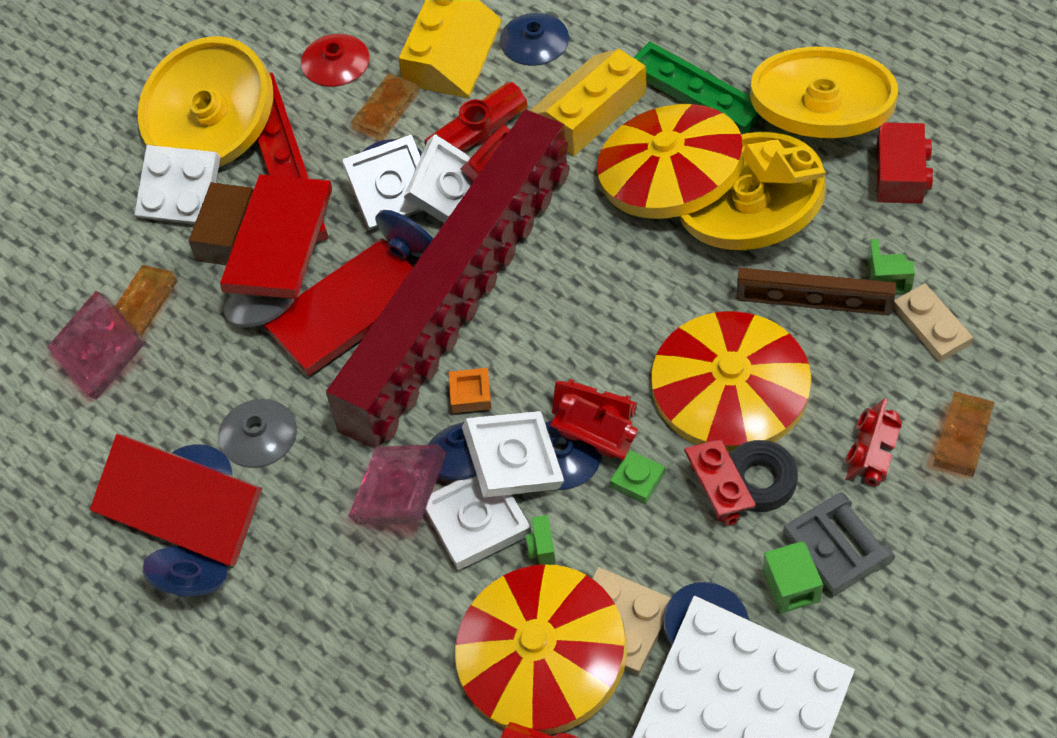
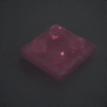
[47,291,146,400]
[348,444,447,524]

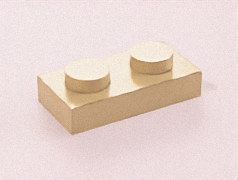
[893,283,974,362]

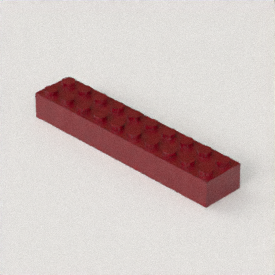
[326,109,570,450]

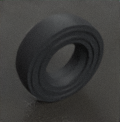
[730,440,798,512]

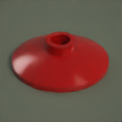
[301,34,370,87]

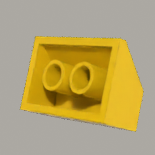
[398,0,502,99]
[529,49,646,156]

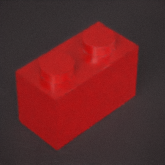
[876,122,933,204]

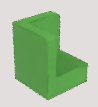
[867,239,915,295]
[762,541,823,614]

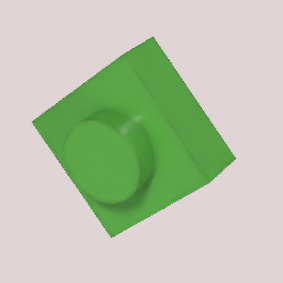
[610,450,666,504]
[526,515,556,565]

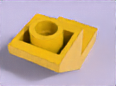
[742,139,826,183]

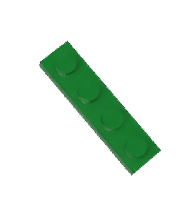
[633,41,762,134]

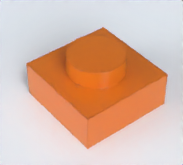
[449,368,492,413]

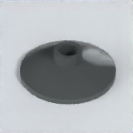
[224,293,295,328]
[218,399,297,468]

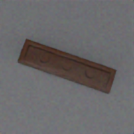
[736,267,896,316]

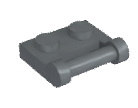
[783,492,895,596]

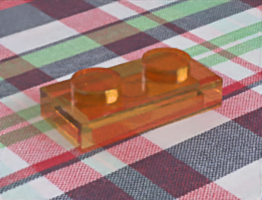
[351,73,420,141]
[104,265,178,339]
[933,391,995,477]

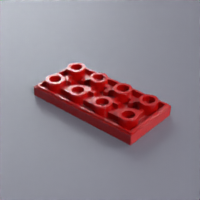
[220,174,332,299]
[263,238,413,377]
[89,433,262,566]

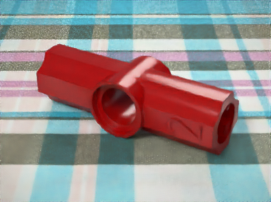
[424,81,528,152]

